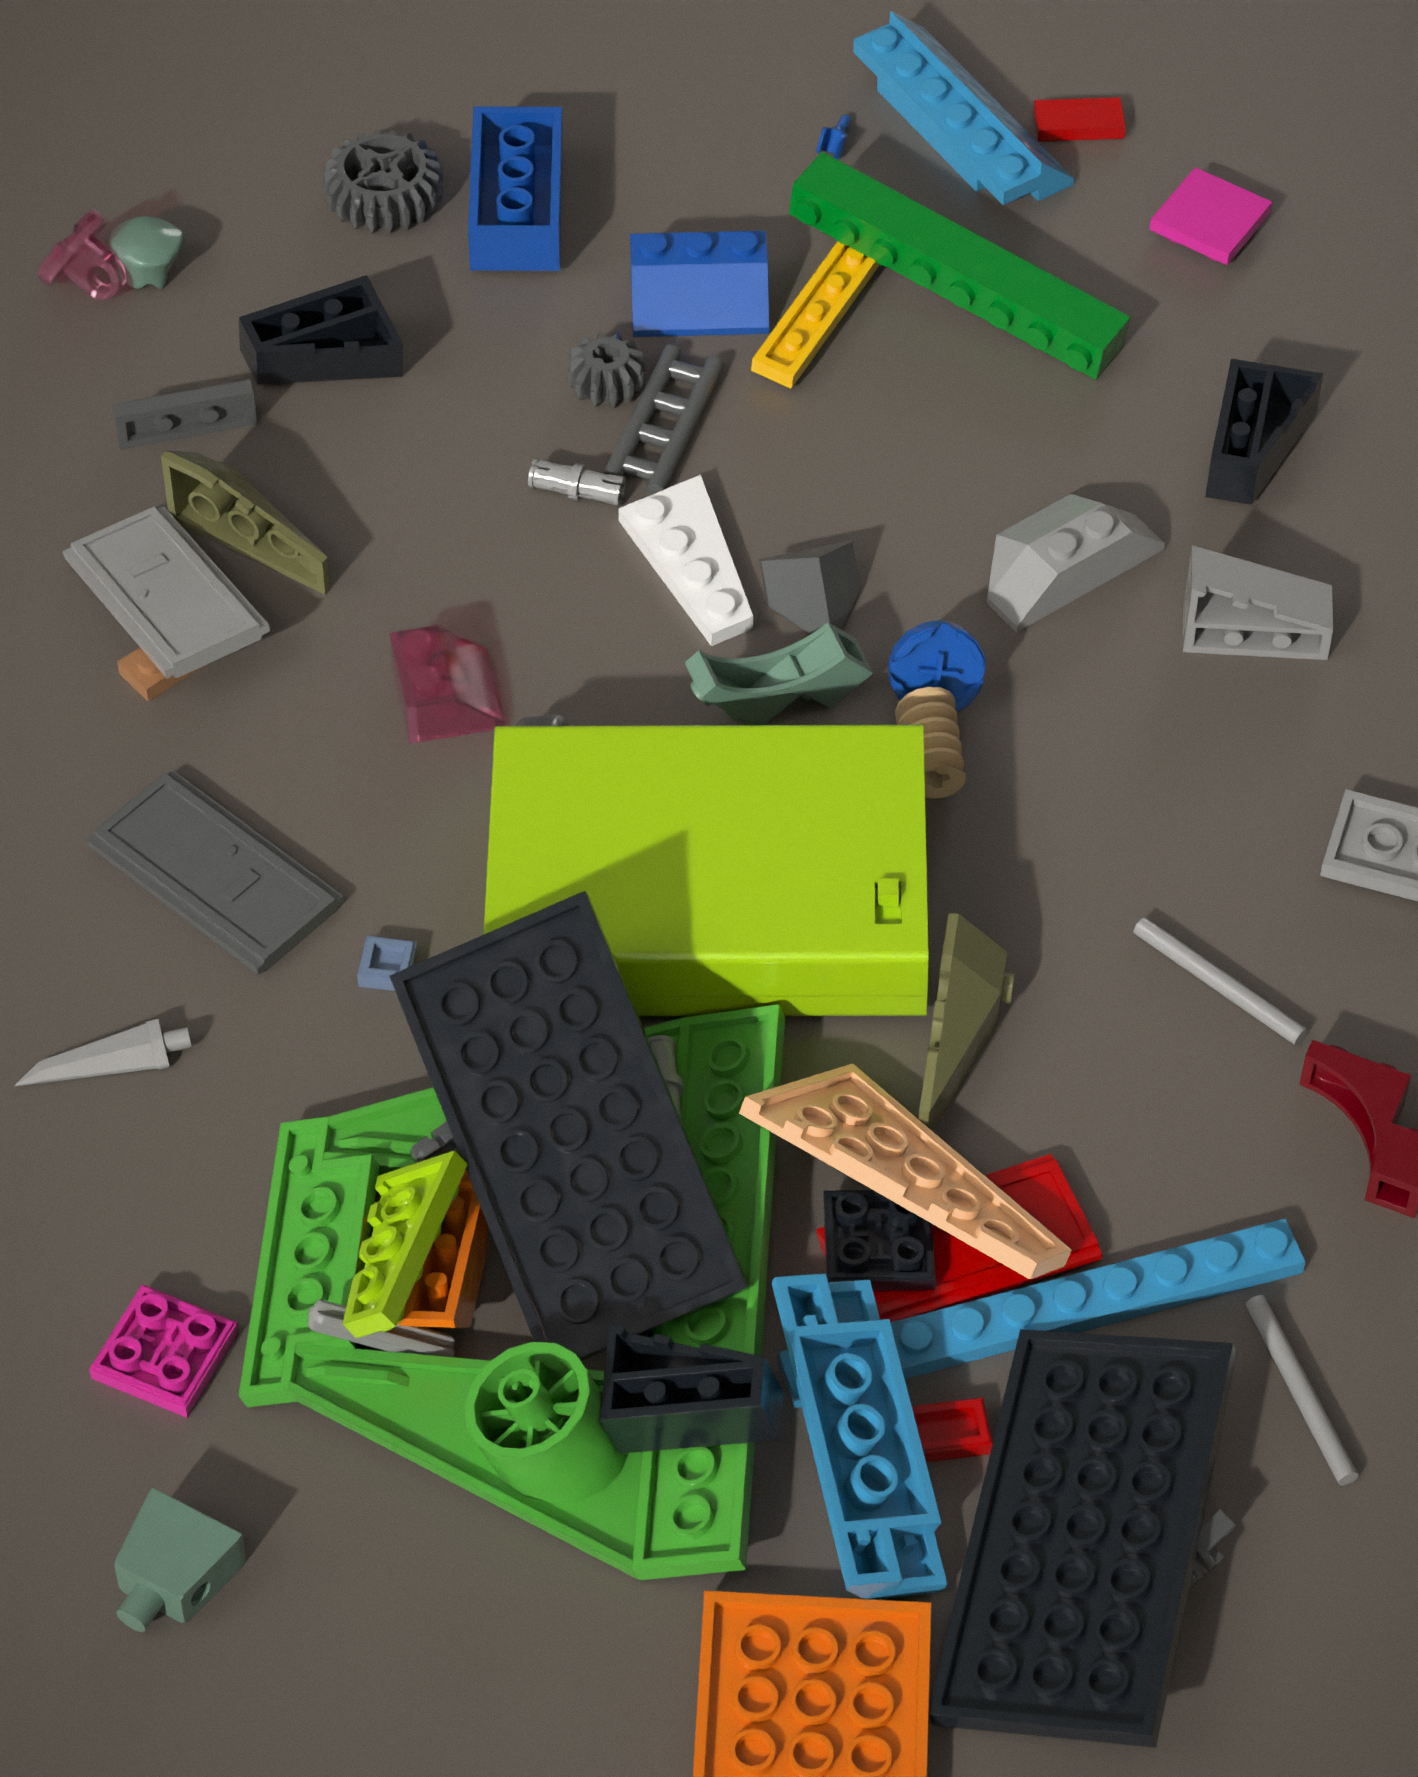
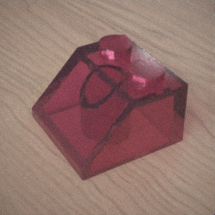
[389,625,505,744]

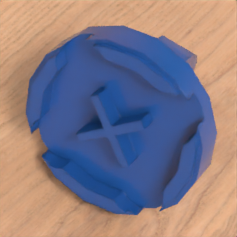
[888,620,986,711]

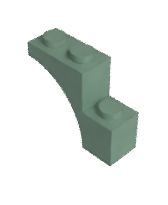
[684,622,873,725]

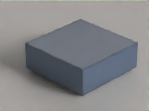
[357,935,418,991]

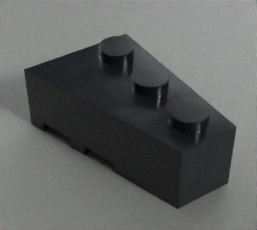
[239,275,403,385]
[1205,359,1323,505]
[599,1324,784,1454]

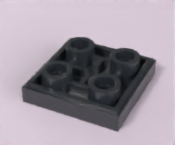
[823,1190,936,1291]

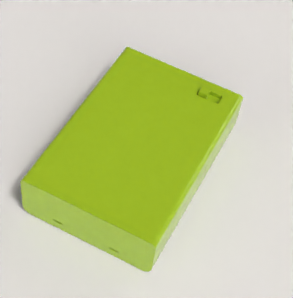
[483,724,928,1016]

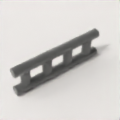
[604,344,724,495]

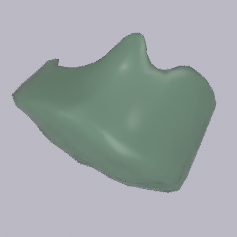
[109,216,184,289]

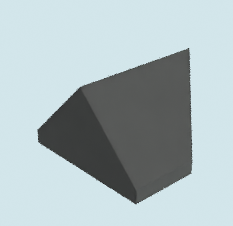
[759,540,861,634]

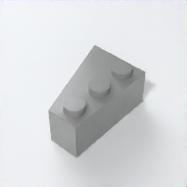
[1183,545,1333,660]

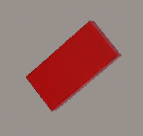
[1033,97,1126,142]
[912,1397,993,1462]

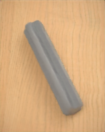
[308,1299,455,1357]

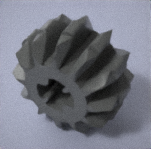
[568,331,645,409]

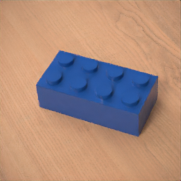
[468,106,563,271]

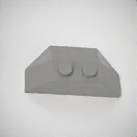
[987,494,1165,633]

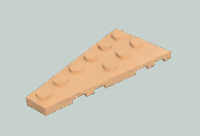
[739,1063,1072,1279]

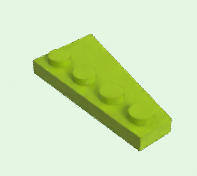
[342,1150,468,1338]

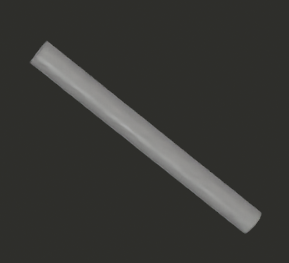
[1133,917,1307,1046]
[1245,1295,1359,1486]

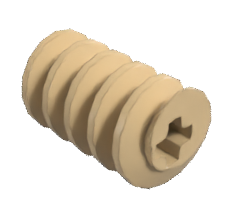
[895,687,966,799]

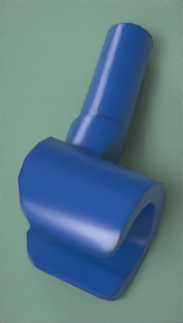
[816,115,851,159]

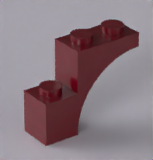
[1299,1040,1418,1218]

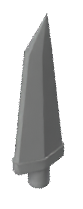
[13,1019,192,1087]

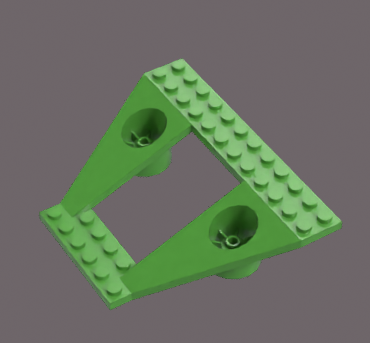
[239,1004,785,1581]

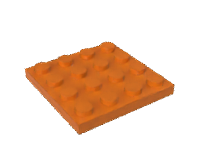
[693,1591,931,1777]

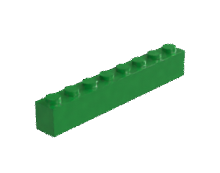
[788,152,1131,380]

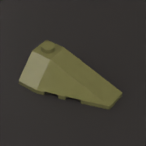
[161,450,331,595]
[918,913,1015,1131]

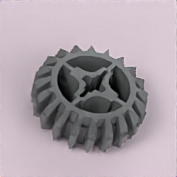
[323,128,443,234]

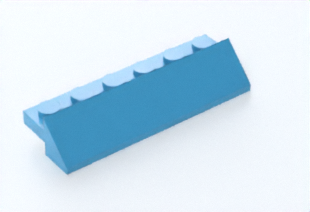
[853,10,1074,205]
[772,1273,948,1600]

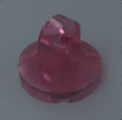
[37,209,127,300]

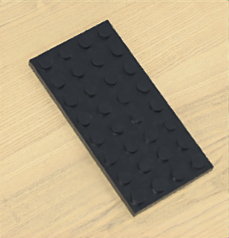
[389,891,750,1361]
[928,1329,1237,1748]

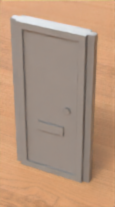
[63,506,270,679]

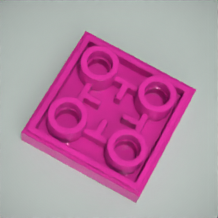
[1150,167,1272,265]
[89,1284,239,1418]

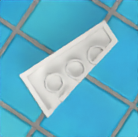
[619,475,753,646]

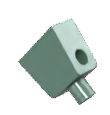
[114,1487,247,1632]

